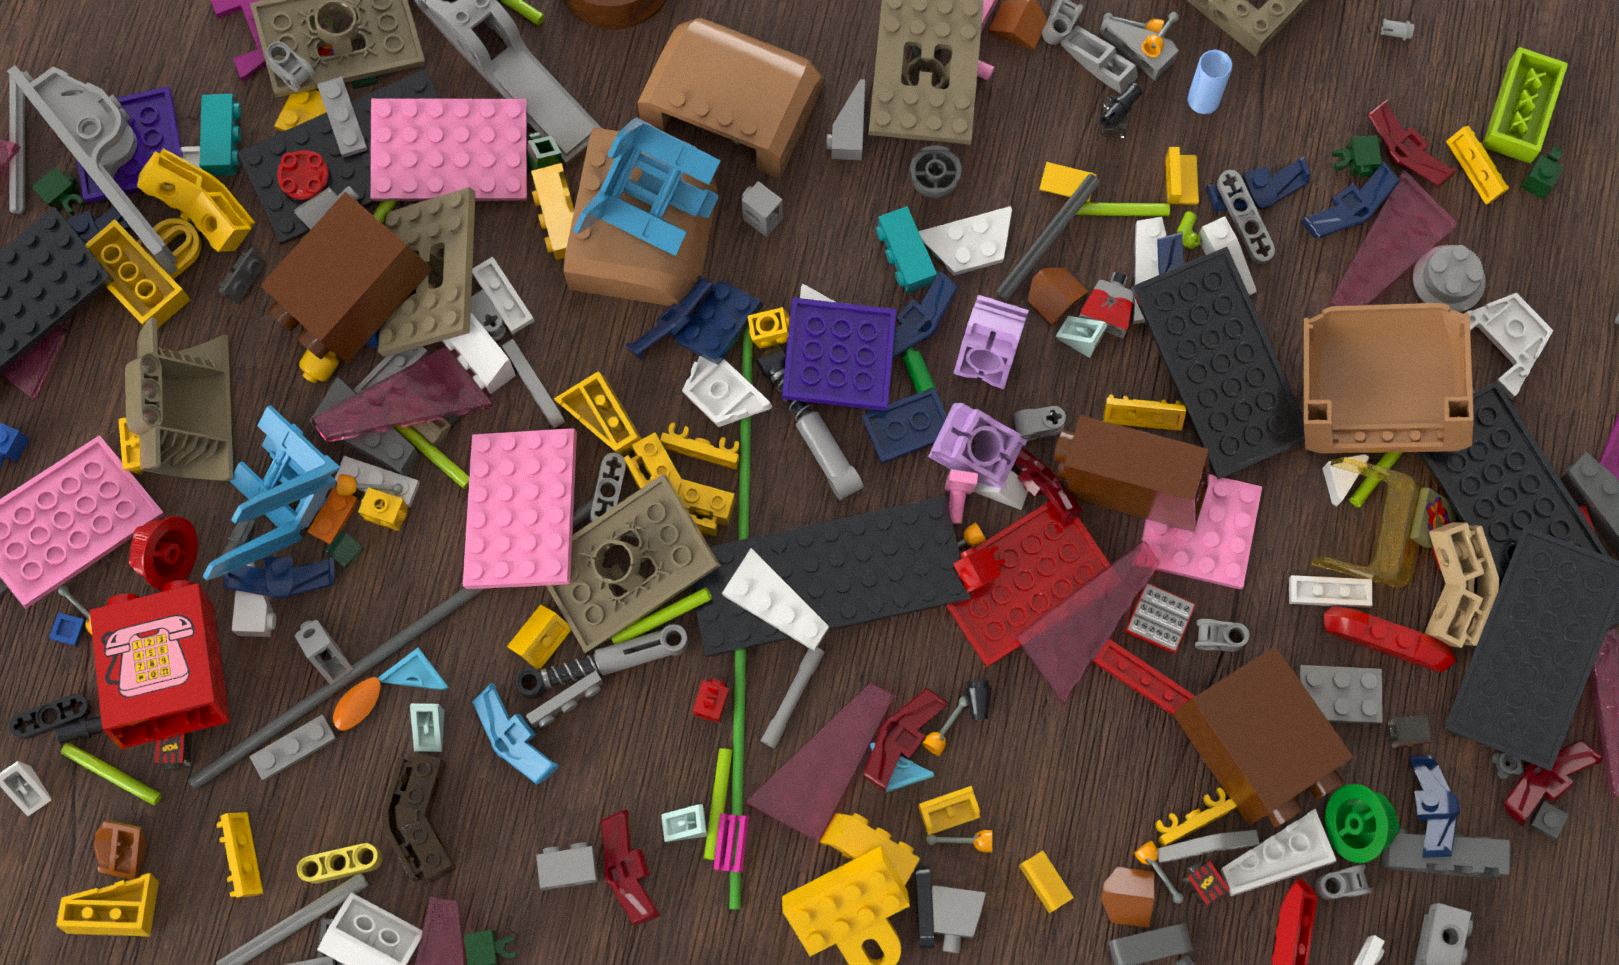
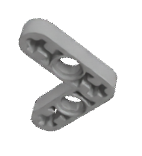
[590,453,637,538]
[1157,830,1260,863]

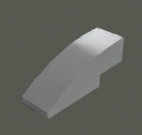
[1061,25,1138,94]

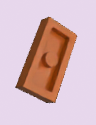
[307,487,359,546]

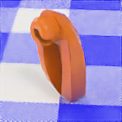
[333,677,380,731]

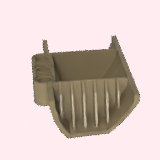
[125,317,234,481]

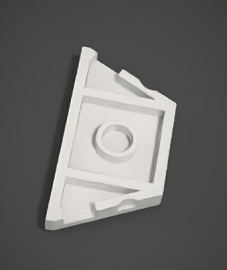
[918,206,1012,276]
[682,356,773,427]

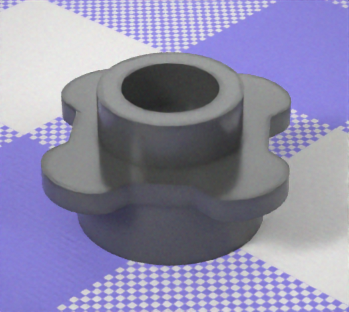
[1491,753,1524,779]

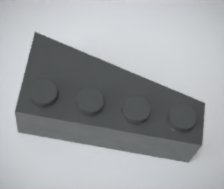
[310,377,420,477]
[1560,452,1619,556]
[1382,829,1510,879]

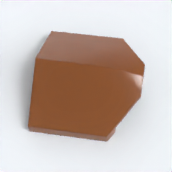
[988,0,1047,51]
[1027,268,1089,326]
[94,820,147,880]
[1101,867,1155,928]

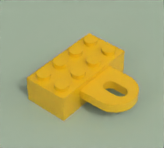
[86,218,201,329]
[782,846,910,965]

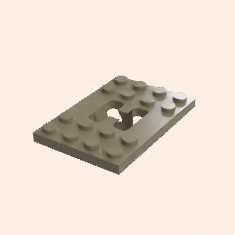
[250,0,425,98]
[869,0,984,144]
[378,187,475,356]
[546,474,720,654]

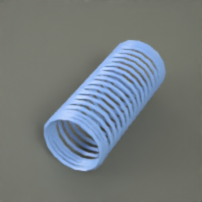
[1188,50,1232,114]

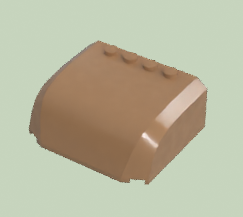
[638,18,825,179]
[563,127,718,306]
[1304,303,1474,454]

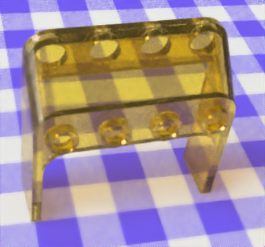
[1311,457,1423,587]

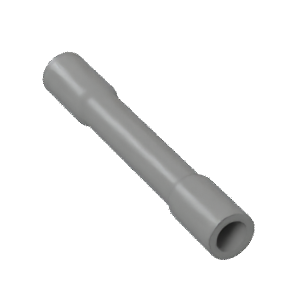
[761,647,825,749]

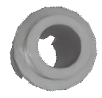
[1380,19,1414,41]

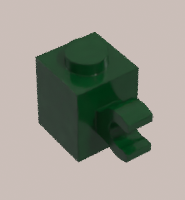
[527,132,562,171]
[1332,135,1382,177]
[1520,146,1564,199]
[32,167,86,216]
[464,930,518,965]

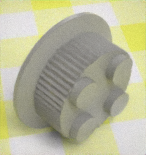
[1413,245,1485,313]

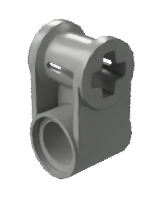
[1042,0,1083,45]
[266,42,316,92]
[471,289,506,341]
[1013,406,1066,441]
[1195,619,1249,652]
[1314,865,1373,900]

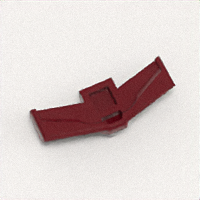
[1367,99,1457,187]
[1014,447,1082,523]
[863,688,949,792]
[1503,740,1603,826]
[601,810,661,925]

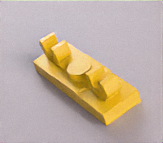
[1446,126,1509,204]
[1103,394,1186,431]
[660,423,739,470]
[1156,788,1237,847]
[217,812,263,898]

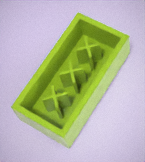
[1482,47,1568,164]

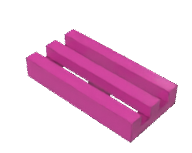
[713,814,749,873]

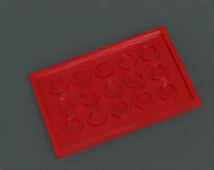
[946,501,1122,668]

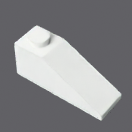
[1198,216,1257,296]
[232,562,276,637]

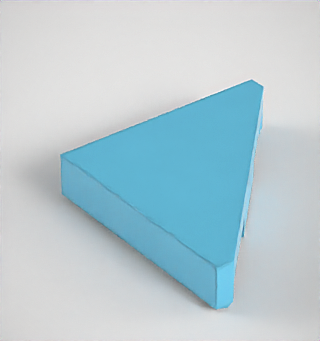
[378,648,449,690]
[870,743,934,793]

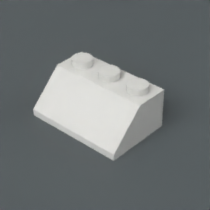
[443,313,516,394]
[317,892,425,965]

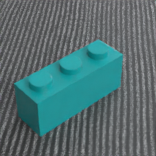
[199,94,242,176]
[875,206,937,293]

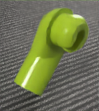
[1177,212,1201,249]

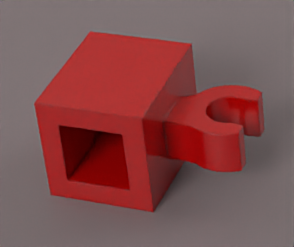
[953,546,1005,592]
[693,678,730,723]

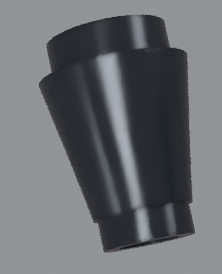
[965,680,992,720]

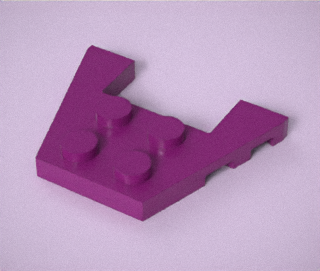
[211,0,267,82]

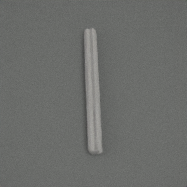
[9,71,25,214]
[216,873,368,965]

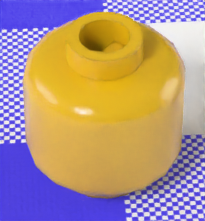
[299,349,339,383]

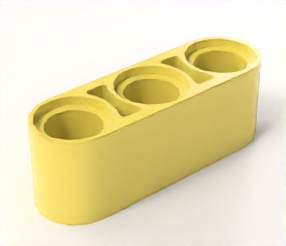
[297,843,382,884]

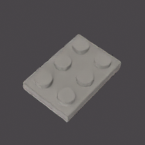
[1298,665,1383,724]

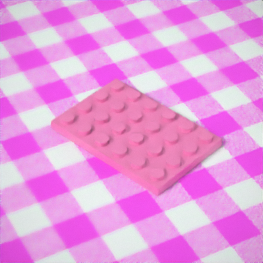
[371,99,527,201]
[463,428,577,589]
[0,435,164,609]

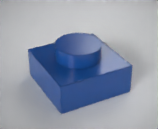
[49,612,86,647]

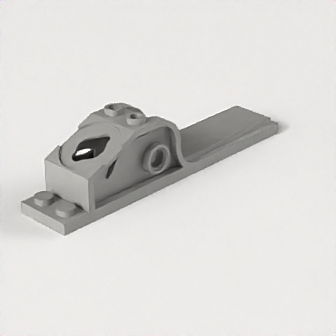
[411,0,602,166]
[7,65,178,276]

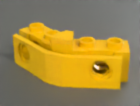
[137,148,255,252]
[624,432,735,536]

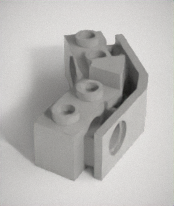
[1414,903,1473,965]

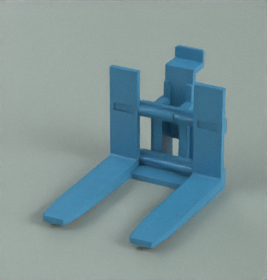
[573,117,721,256]
[203,405,340,581]

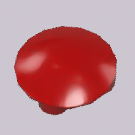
[277,150,329,200]

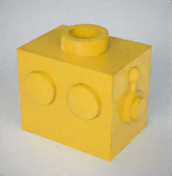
[748,307,790,349]
[358,487,408,531]

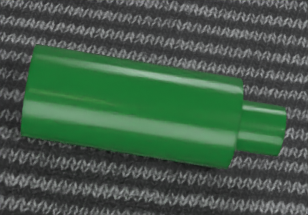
[903,346,936,393]

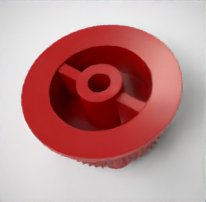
[129,516,198,590]

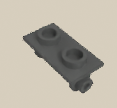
[218,249,267,304]

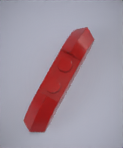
[1324,606,1456,672]
[1271,877,1318,965]

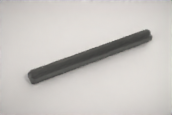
[997,174,1100,301]

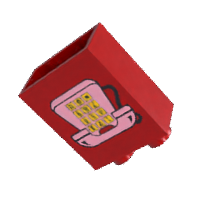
[90,580,230,749]

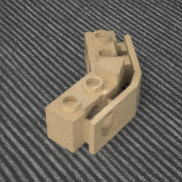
[1424,522,1499,648]

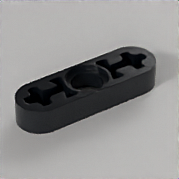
[9,694,91,740]
[915,866,934,949]

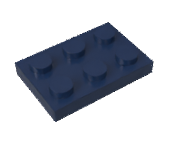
[675,280,763,366]
[861,387,947,465]

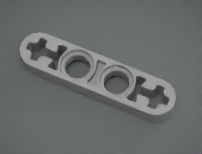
[1217,170,1275,264]
[501,339,565,429]

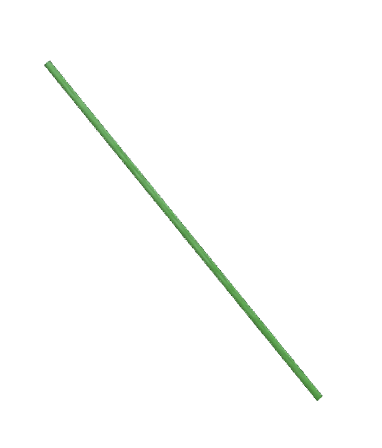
[729,325,753,910]

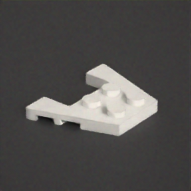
[1467,293,1553,400]

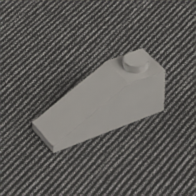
[1099,18,1179,81]
[827,79,865,160]

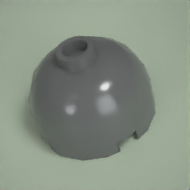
[910,145,962,199]

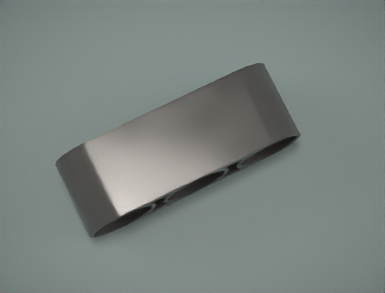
[1108,923,1194,965]

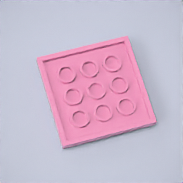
[1136,475,1262,590]

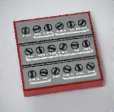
[1125,582,1196,654]

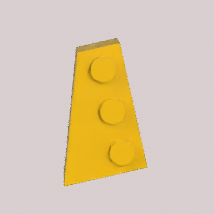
[531,163,574,260]
[554,371,642,456]
[819,813,920,885]
[56,873,159,936]

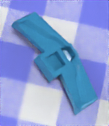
[472,684,559,785]

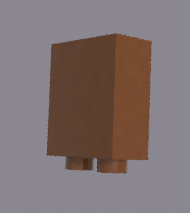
[260,192,433,363]
[1054,415,1209,532]
[1173,646,1353,828]

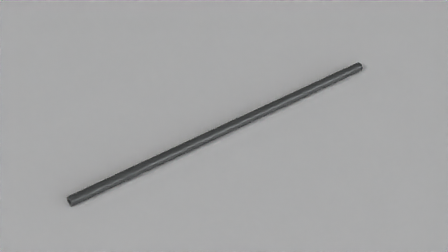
[188,499,602,790]

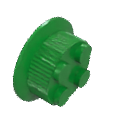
[1325,784,1400,863]

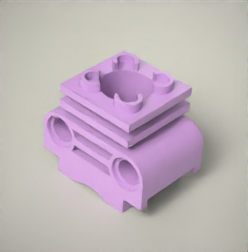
[954,295,1029,389]
[928,403,1027,489]

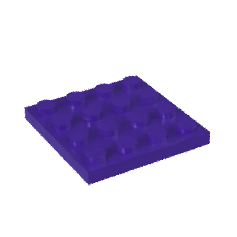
[77,86,184,204]
[782,297,896,411]

